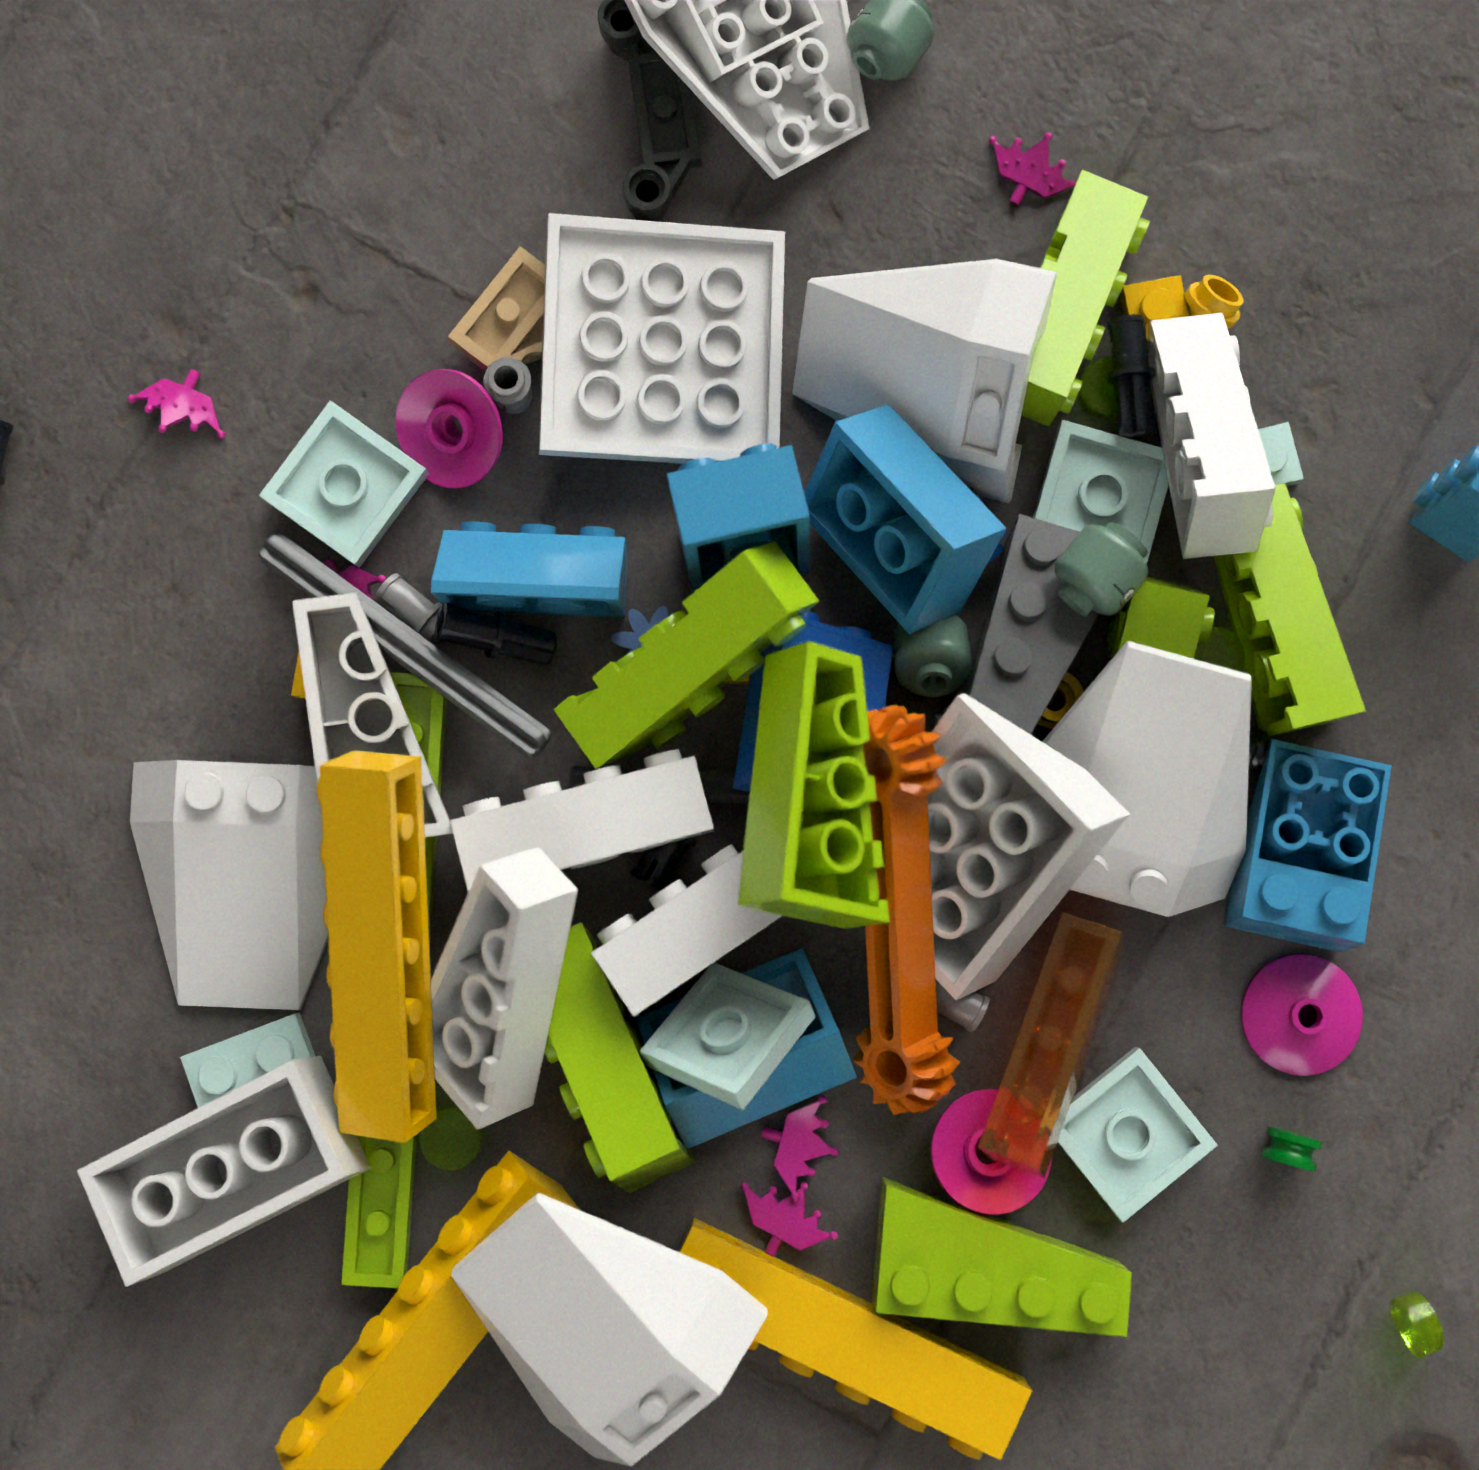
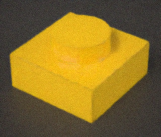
[1119,275,1189,340]

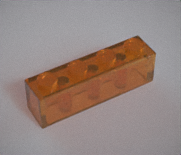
[978,912,1125,1179]

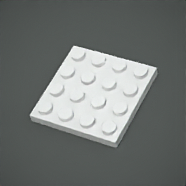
[538,213,785,464]

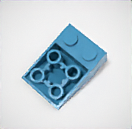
[1223,739,1392,952]

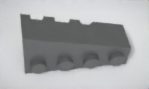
[965,514,1099,735]

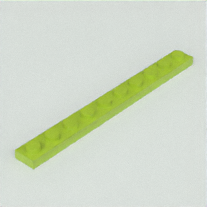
[341,672,447,1288]

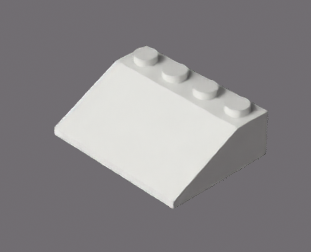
[927,693,1130,1000]

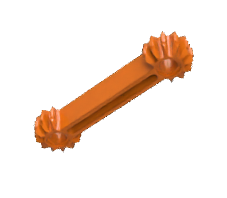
[852,705,961,1115]

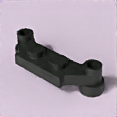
[598,0,702,222]

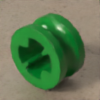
[1260,1126,1323,1172]

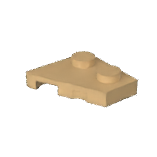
[447,246,545,372]

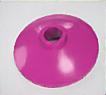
[395,369,503,489]
[1240,954,1363,1076]
[930,1089,1052,1215]

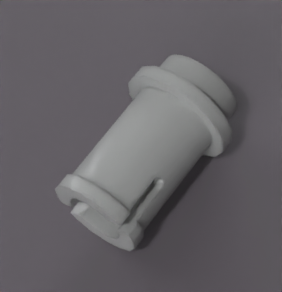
[484,357,533,414]
[373,573,442,645]
[936,980,990,1032]

